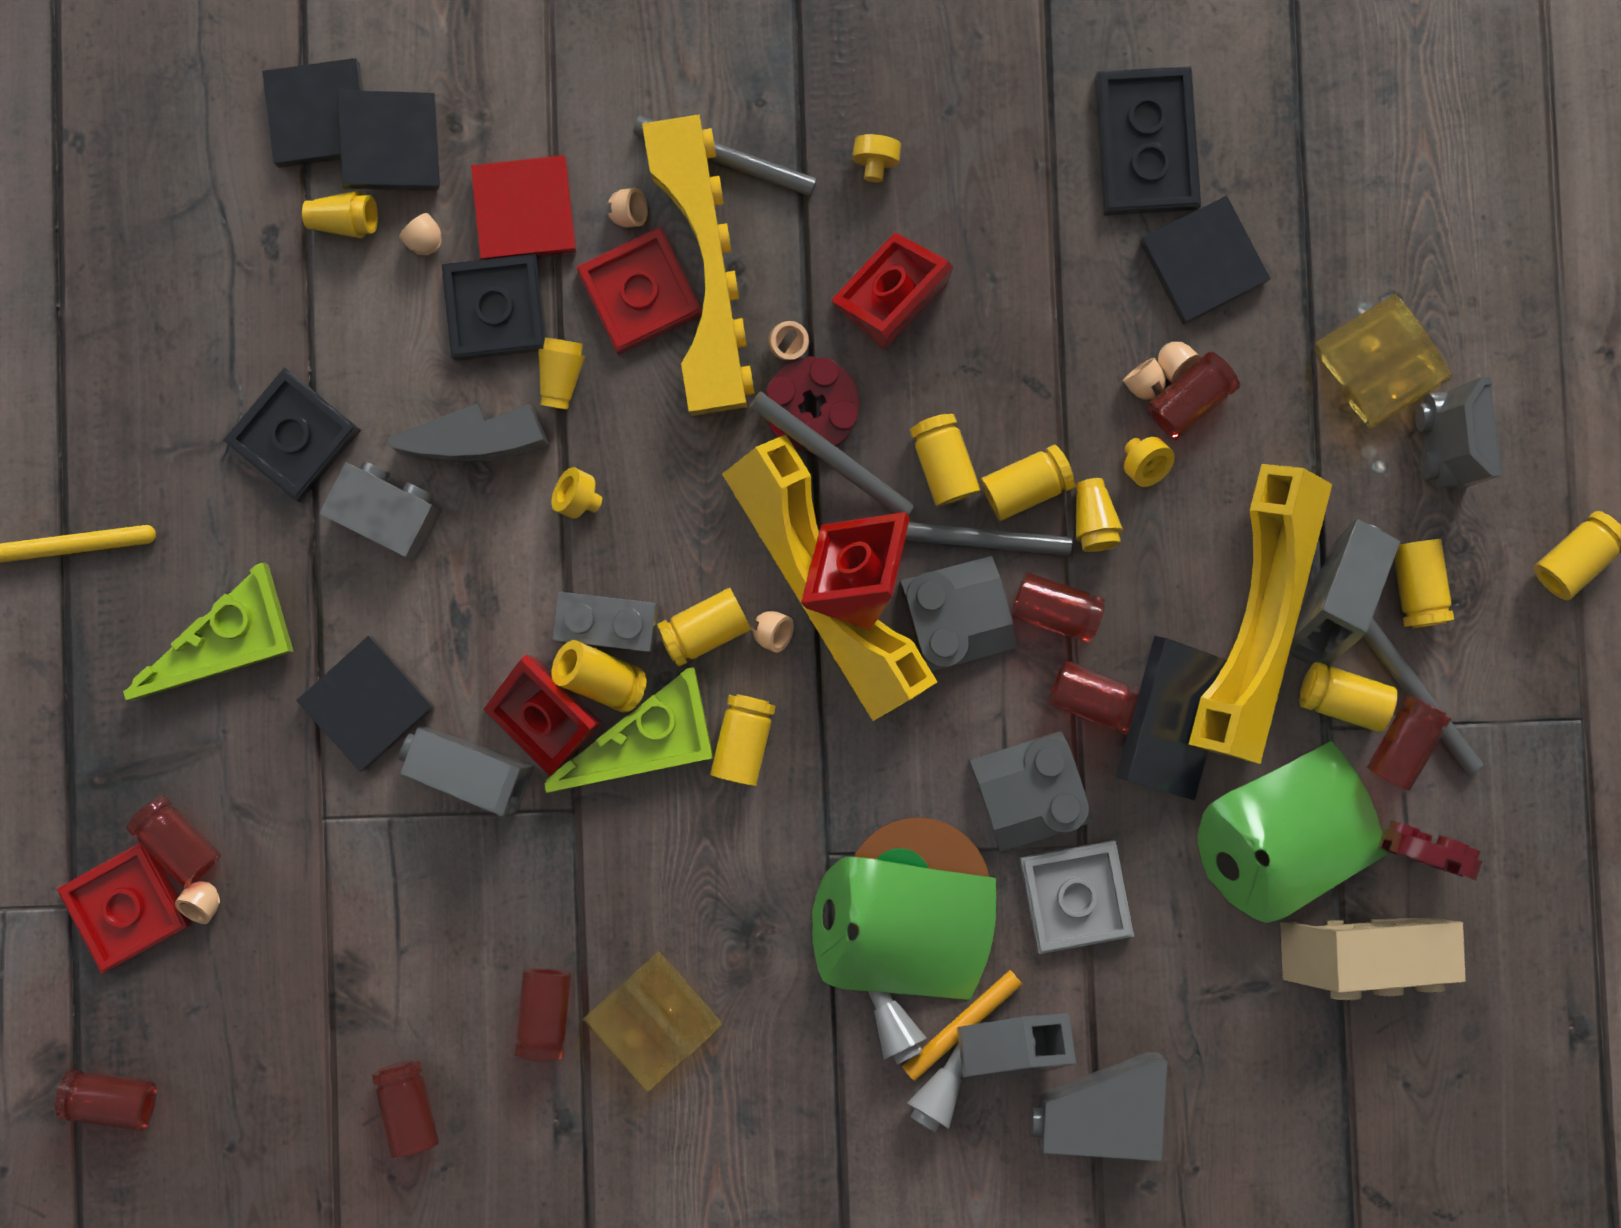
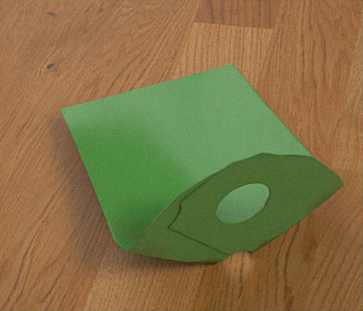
[1197,741,1387,923]
[812,857,996,1000]

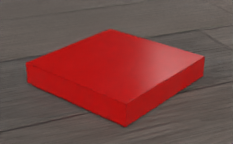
[471,155,577,260]
[576,226,702,355]
[56,841,192,974]

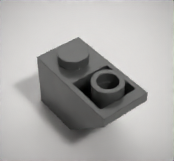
[957,1013,1076,1078]

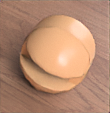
[607,188,648,228]
[399,213,441,255]
[769,321,809,360]
[1158,342,1200,384]
[1123,358,1166,400]
[752,611,794,653]
[175,881,220,924]

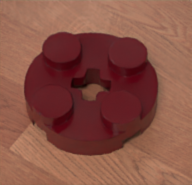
[766,357,860,454]
[1378,820,1482,881]

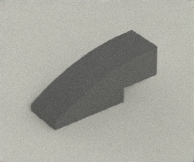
[387,403,550,462]

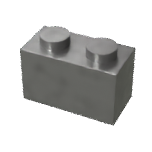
[319,461,442,561]
[552,591,661,654]

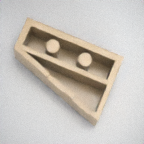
[1280,918,1466,1000]

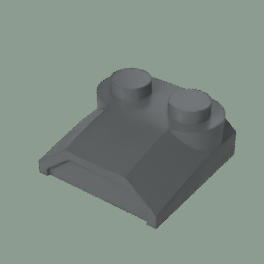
[1415,377,1502,490]
[900,556,1018,672]
[969,730,1093,852]

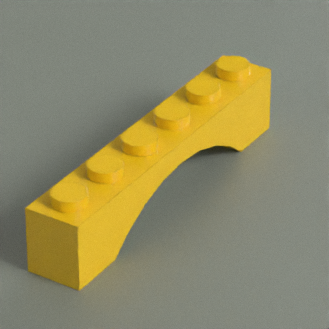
[642,114,755,416]
[722,434,937,721]
[1189,464,1333,764]

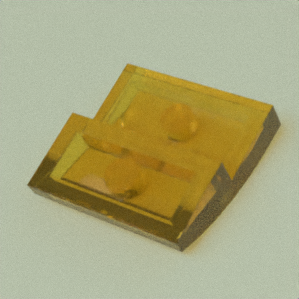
[1314,293,1452,429]
[582,951,723,1092]

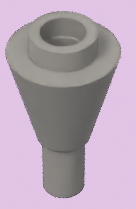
[868,991,927,1064]
[907,1042,963,1133]

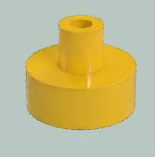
[852,134,901,182]
[1124,437,1175,487]
[551,467,602,519]

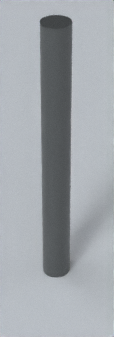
[633,115,817,197]
[750,392,914,515]
[905,522,1072,556]
[1363,618,1484,775]

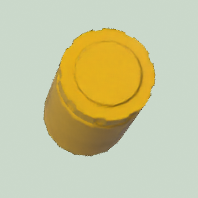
[909,414,981,507]
[980,444,1075,522]
[1533,511,1621,601]
[1394,539,1454,628]
[657,587,752,667]
[551,640,646,713]
[1299,662,1397,733]
[710,694,776,786]

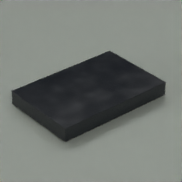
[1095,66,1201,215]
[1116,636,1227,801]

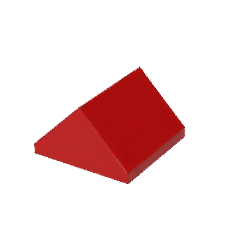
[831,232,953,351]
[801,512,910,630]
[483,655,604,777]

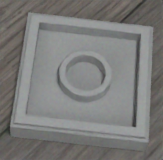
[1019,840,1134,954]

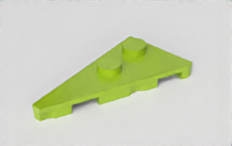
[123,563,294,701]
[544,667,714,793]

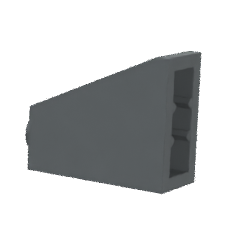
[1289,519,1400,667]
[399,727,535,816]
[1030,1052,1167,1161]

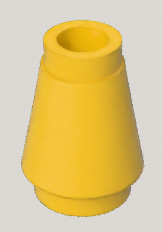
[302,190,378,239]
[538,337,586,409]
[1075,478,1123,552]

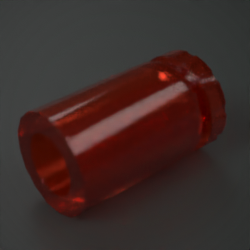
[1146,351,1240,440]
[1011,572,1105,643]
[1048,660,1140,734]
[1367,695,1452,791]
[126,796,221,888]
[515,968,571,1061]
[372,1060,439,1158]
[55,1069,157,1131]

